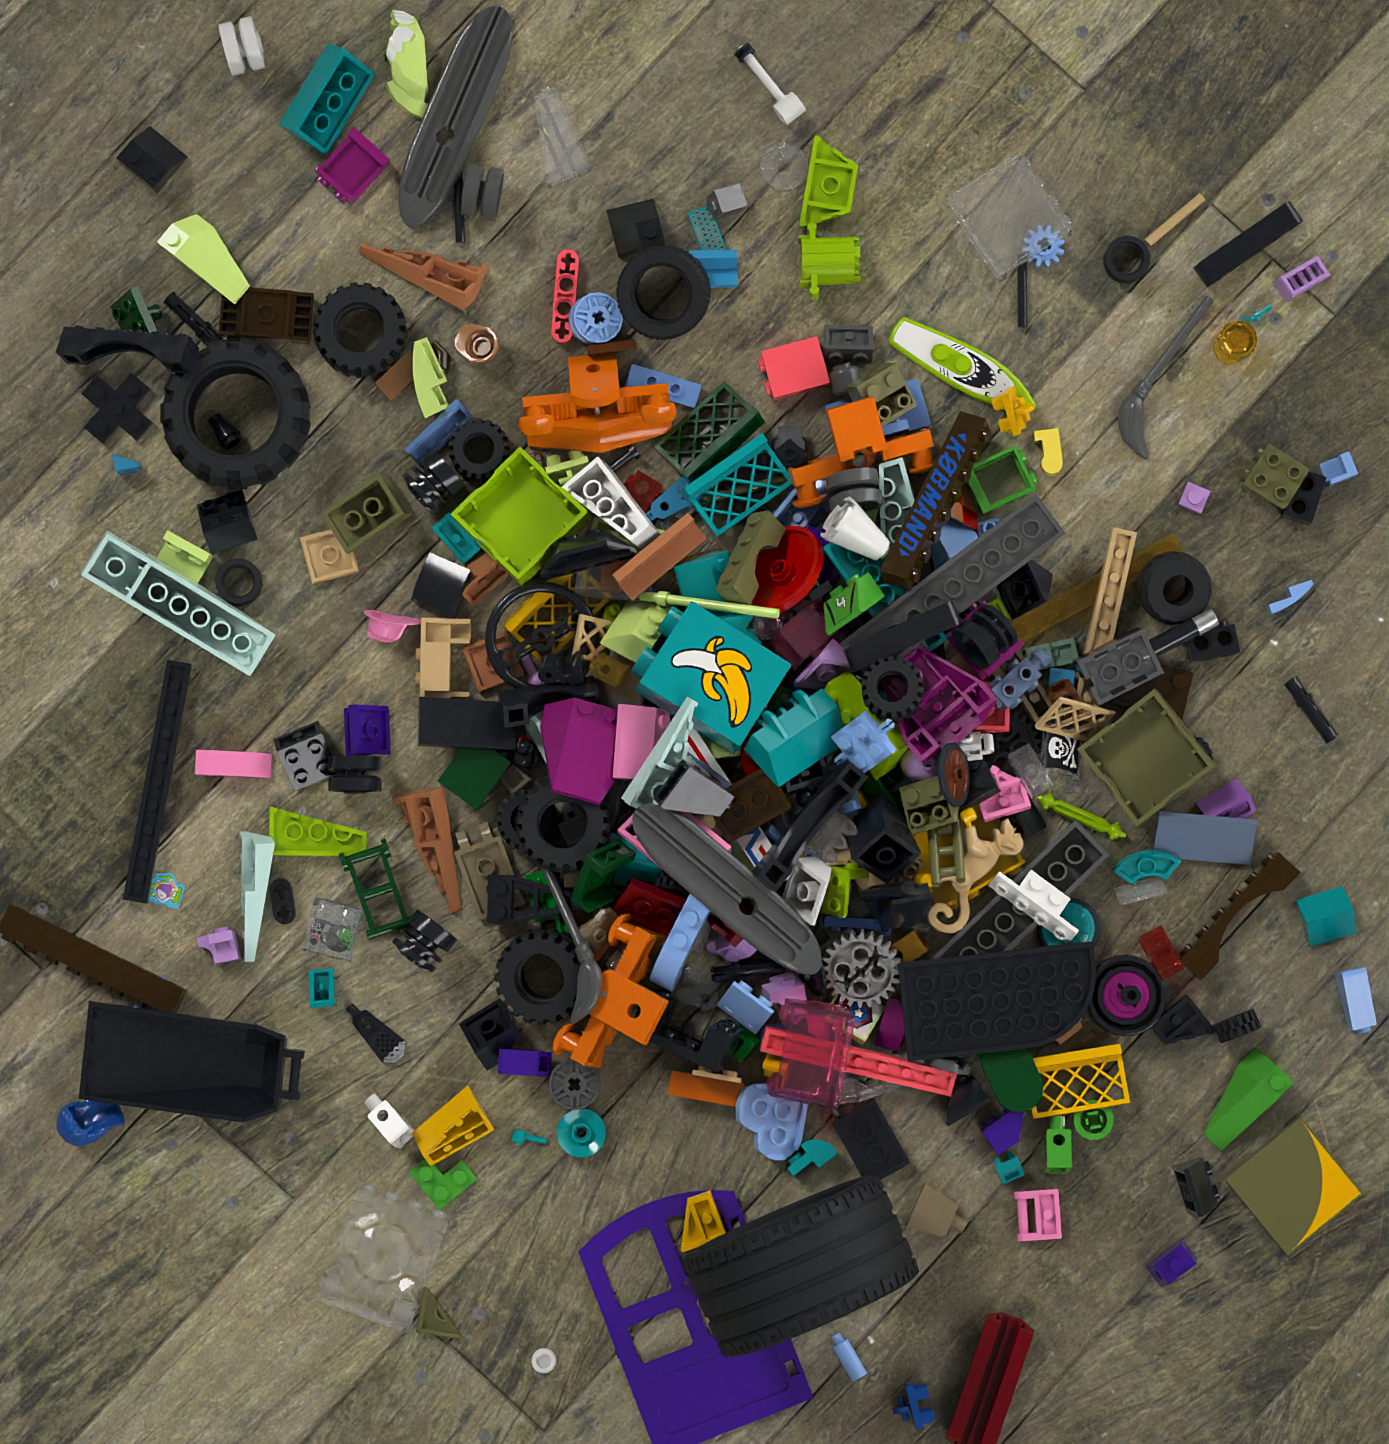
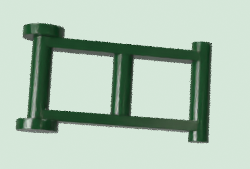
[339,838,411,940]

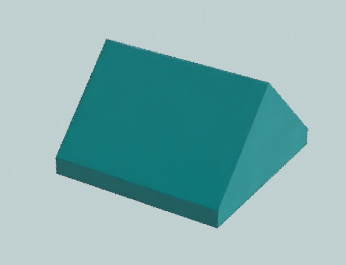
[1295,886,1357,947]

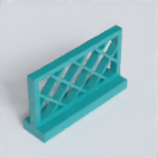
[681,433,792,538]

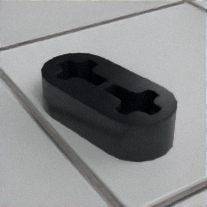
[270,878,296,924]

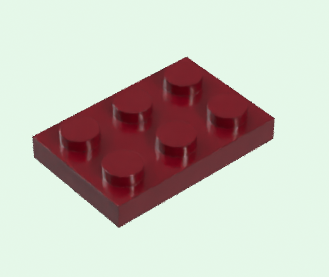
[611,877,686,937]

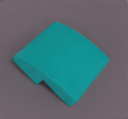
[432,495,482,564]

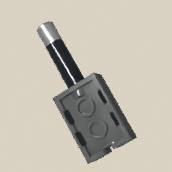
[1072,609,1219,706]

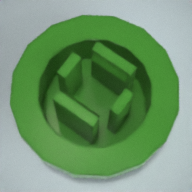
[1073,1100,1114,1140]

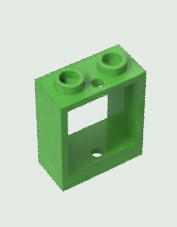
[966,445,1038,516]

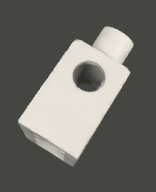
[364,1094,415,1149]

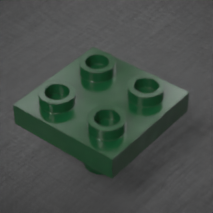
[111,287,163,334]

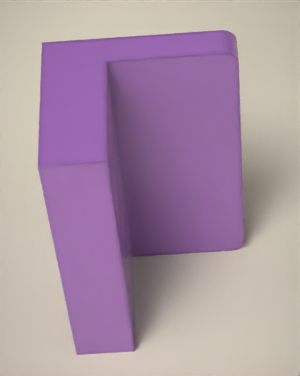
[1196,779,1257,819]

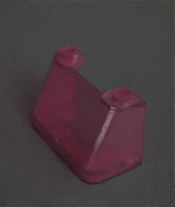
[766,998,854,1110]

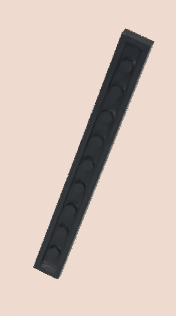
[123,660,192,904]

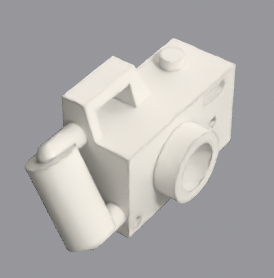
[957,731,994,761]

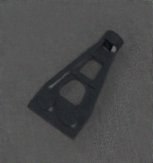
[487,874,585,924]

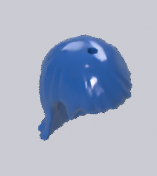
[56,1100,125,1146]

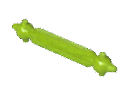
[1036,793,1127,840]

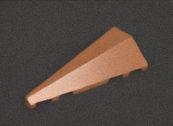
[359,242,488,311]
[392,787,461,912]

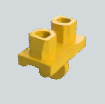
[991,386,1035,436]

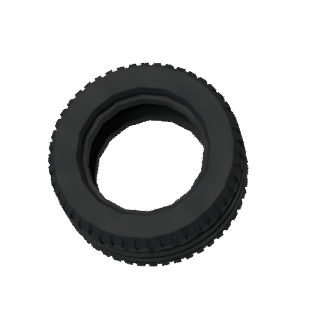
[616,246,711,340]

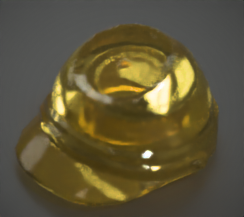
[1213,321,1257,365]

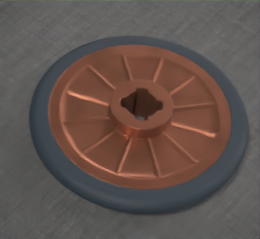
[938,742,970,807]

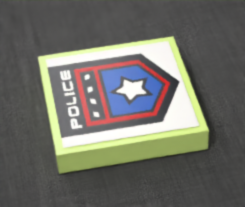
[821,981,885,1045]

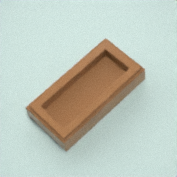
[374,350,414,402]

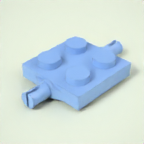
[831,711,896,773]

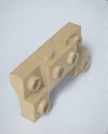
[415,618,471,700]

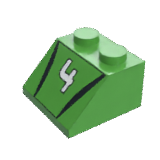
[824,572,885,636]

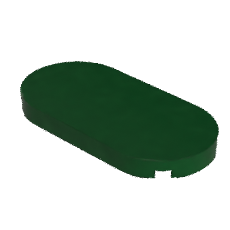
[976,1048,1043,1113]

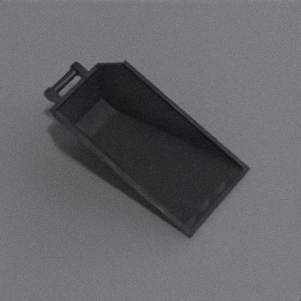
[79,1001,305,1123]

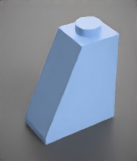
[1334,967,1377,1034]

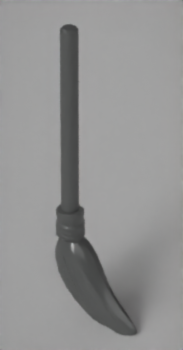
[1118,296,1213,460]
[540,867,602,1024]

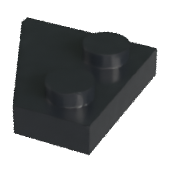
[1151,994,1216,1045]

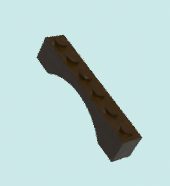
[1177,852,1300,980]

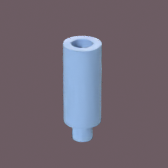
[832,1332,867,1382]

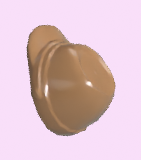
[454,324,499,364]

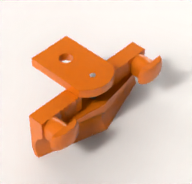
[518,352,677,453]
[553,914,669,1068]

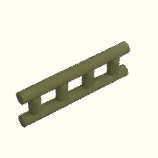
[928,812,966,887]

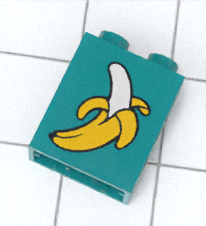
[630,601,792,754]

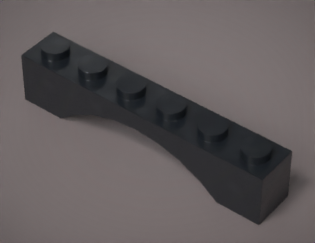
[56,325,199,374]
[752,760,868,892]

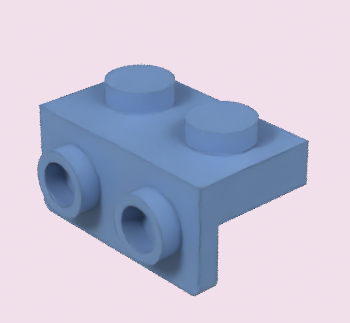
[771,488,823,528]

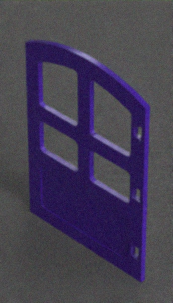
[578,1190,814,1444]

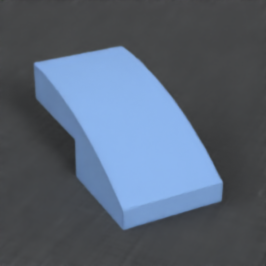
[1266,580,1313,616]

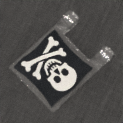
[1035,721,1083,794]

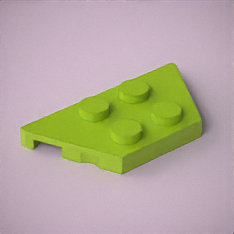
[799,135,858,228]

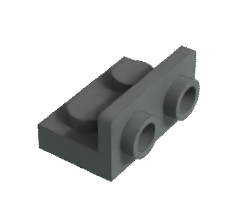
[824,325,873,364]

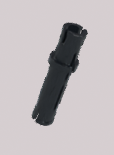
[163,292,223,345]
[1284,676,1339,744]
[711,959,786,982]

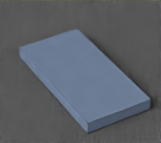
[1153,811,1257,865]

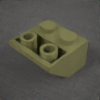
[846,363,917,427]
[899,776,959,835]

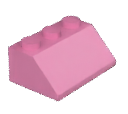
[613,704,671,782]

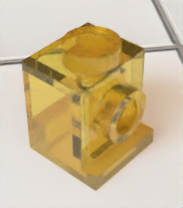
[589,653,630,688]

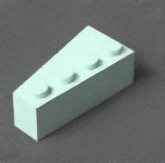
[879,457,915,555]

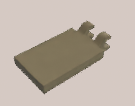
[454,821,525,921]

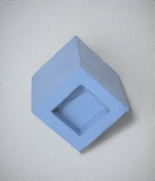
[1319,451,1358,487]

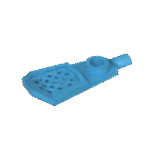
[645,476,704,521]

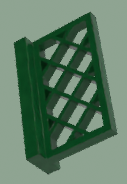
[654,381,765,484]

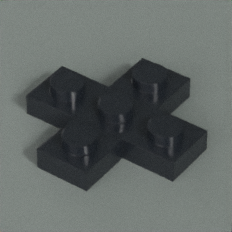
[81,373,153,444]

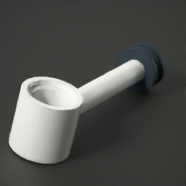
[734,43,806,126]

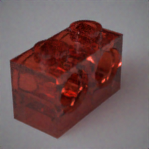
[624,470,663,513]
[1137,925,1184,980]

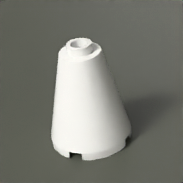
[821,497,890,561]

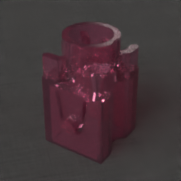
[769,597,845,670]

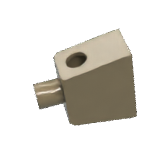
[905,1183,968,1237]

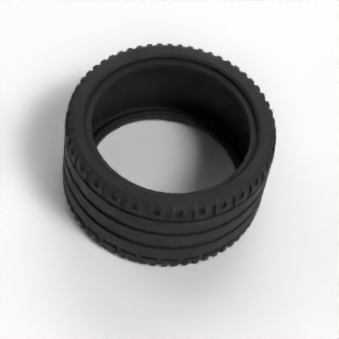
[682,1175,919,1357]

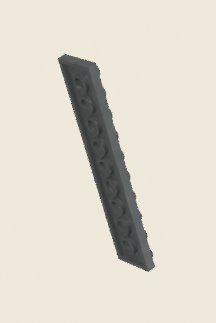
[840,494,1065,674]

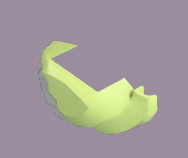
[384,10,429,120]

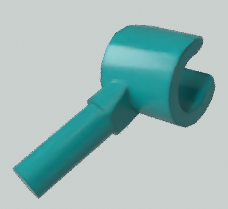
[510,1129,547,1145]

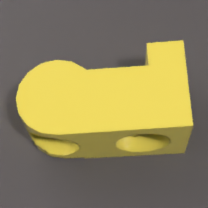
[1033,428,1063,476]

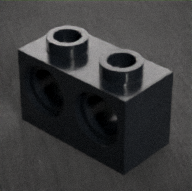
[1279,472,1327,526]
[1185,621,1240,663]

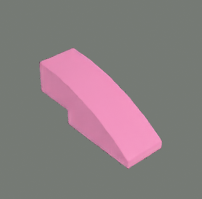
[195,750,272,778]

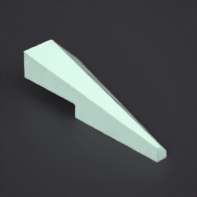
[621,697,698,808]
[239,831,275,962]

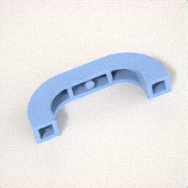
[649,894,710,992]

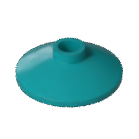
[557,1108,606,1158]

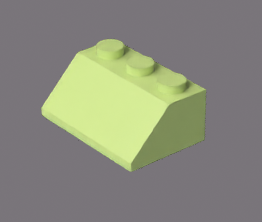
[600,600,677,663]

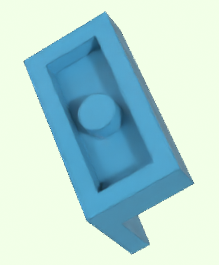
[689,250,738,288]

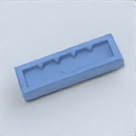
[625,364,702,409]
[404,399,473,467]

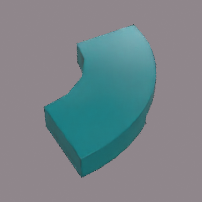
[1112,850,1181,885]

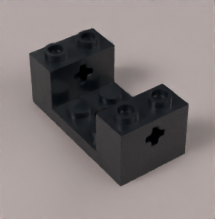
[634,988,744,1073]

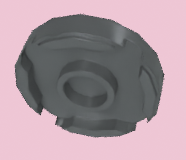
[923,1056,972,1075]

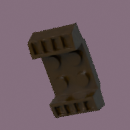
[218,287,314,344]

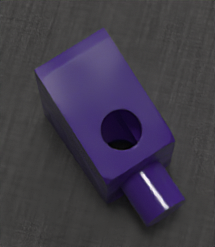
[1145,1238,1197,1286]

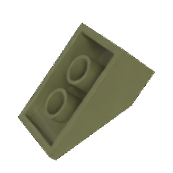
[321,473,413,554]

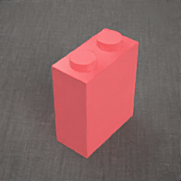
[757,336,830,401]

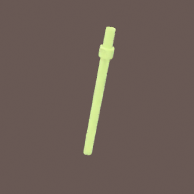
[639,591,780,619]

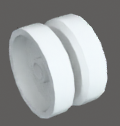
[219,16,265,76]

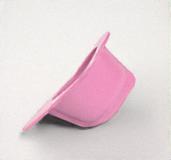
[364,610,421,643]

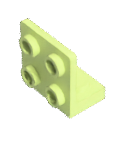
[157,530,214,583]

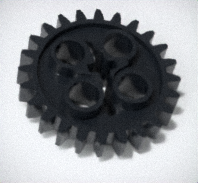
[981,710,1043,782]

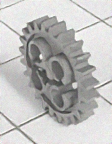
[822,929,901,1008]

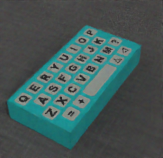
[687,206,726,250]

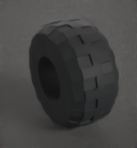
[1137,551,1212,625]

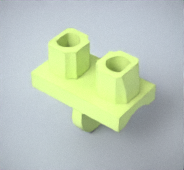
[545,450,589,486]

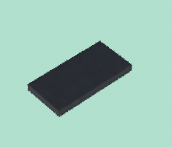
[418,697,516,752]

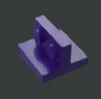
[344,704,391,755]

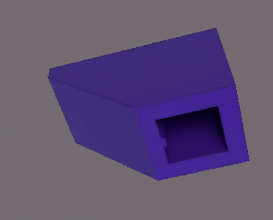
[497,1049,552,1077]
[980,1108,1024,1155]

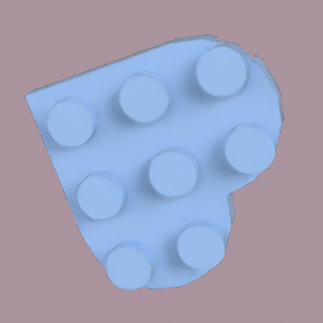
[736,1083,810,1160]

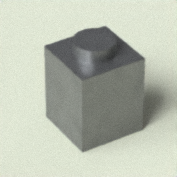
[706,183,748,220]

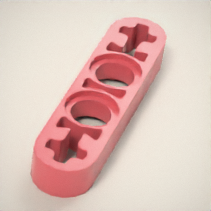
[551,249,579,344]

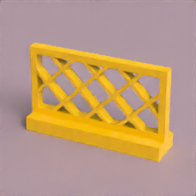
[502,571,612,662]
[1031,1044,1130,1119]

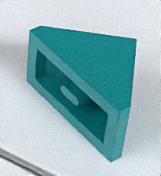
[309,968,337,1008]

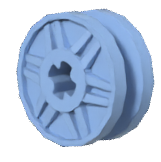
[568,292,623,345]

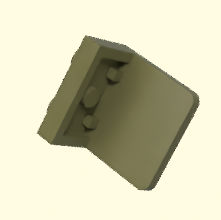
[1240,444,1309,509]

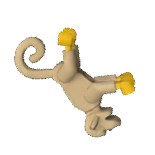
[914,808,1023,933]

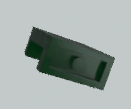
[437,749,512,811]
[571,839,636,913]

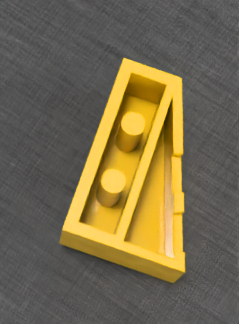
[412,1085,494,1166]

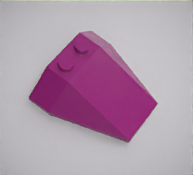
[882,645,998,763]
[540,698,618,805]

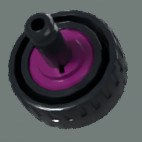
[1087,955,1166,1036]

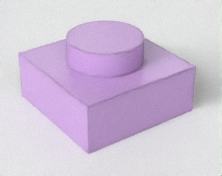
[1178,482,1210,514]

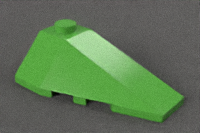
[1203,1047,1294,1151]

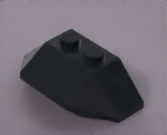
[541,529,639,580]

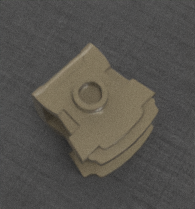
[571,904,618,955]

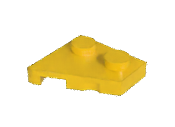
[681,1190,726,1253]

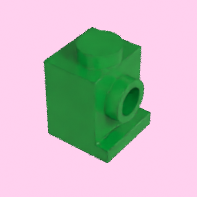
[734,1023,761,1062]

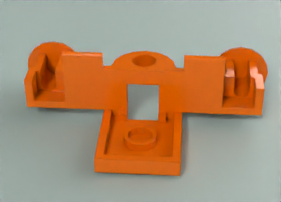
[787,396,935,508]

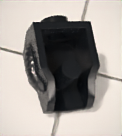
[771,426,808,473]

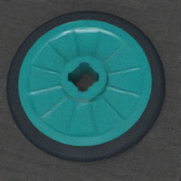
[1037,898,1101,947]

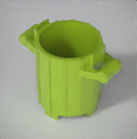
[798,222,861,301]

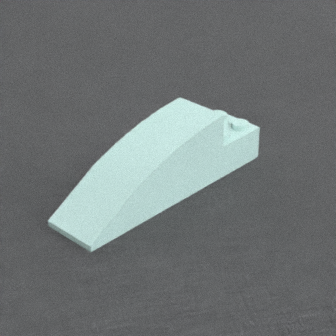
[81,531,276,676]

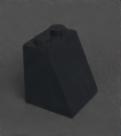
[847,793,921,883]

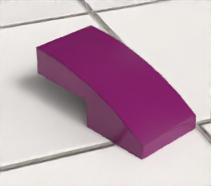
[874,998,904,1052]

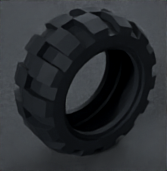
[160,339,311,489]

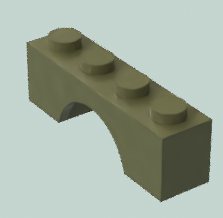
[715,510,786,605]

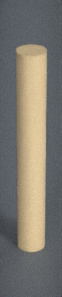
[1144,193,1205,247]

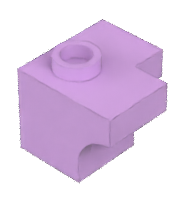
[197,927,241,964]
[762,971,808,1017]

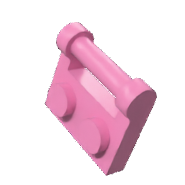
[1014,1189,1062,1241]

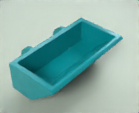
[744,689,844,787]

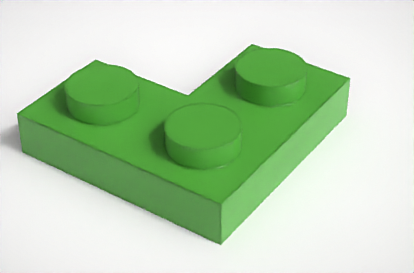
[409,1159,478,1210]

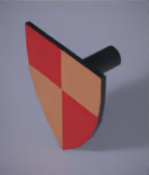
[950,483,978,532]

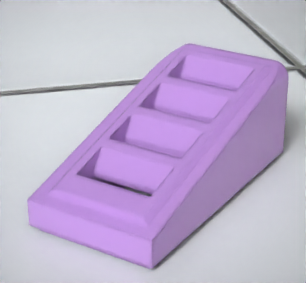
[1274,255,1331,302]

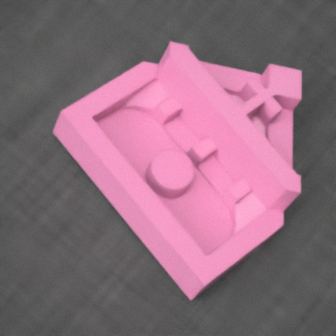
[978,765,1031,823]

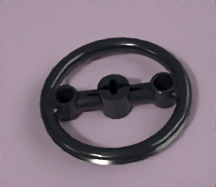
[485,582,599,689]

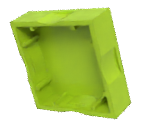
[451,447,591,586]

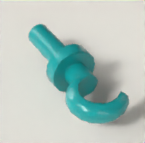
[1239,304,1273,331]

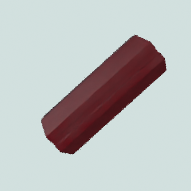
[945,1312,1034,1444]

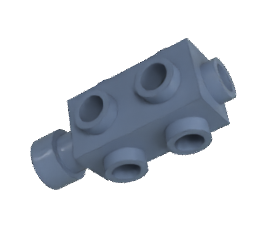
[988,647,1052,710]

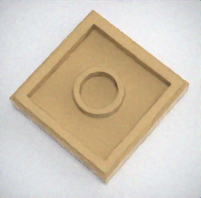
[300,529,359,585]

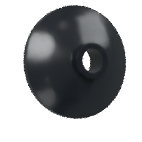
[799,963,826,997]

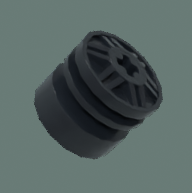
[402,449,466,514]
[952,604,1018,670]
[392,909,458,973]

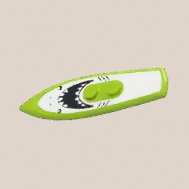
[889,317,1036,407]

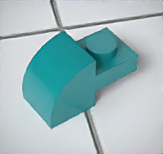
[787,1139,838,1176]

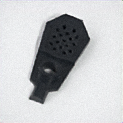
[346,1003,405,1063]

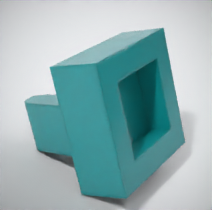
[994,1152,1025,1185]

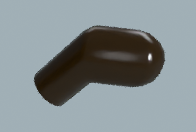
[431,340,451,375]

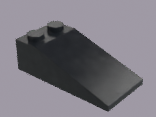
[1172,1157,1220,1218]

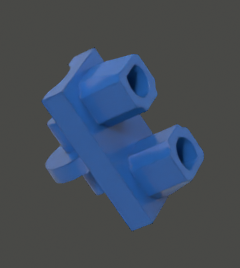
[892,1383,935,1430]

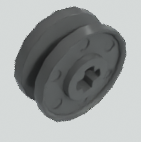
[549,1059,601,1110]

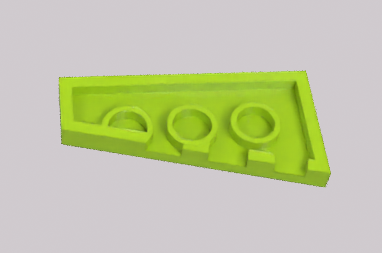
[269,807,367,856]

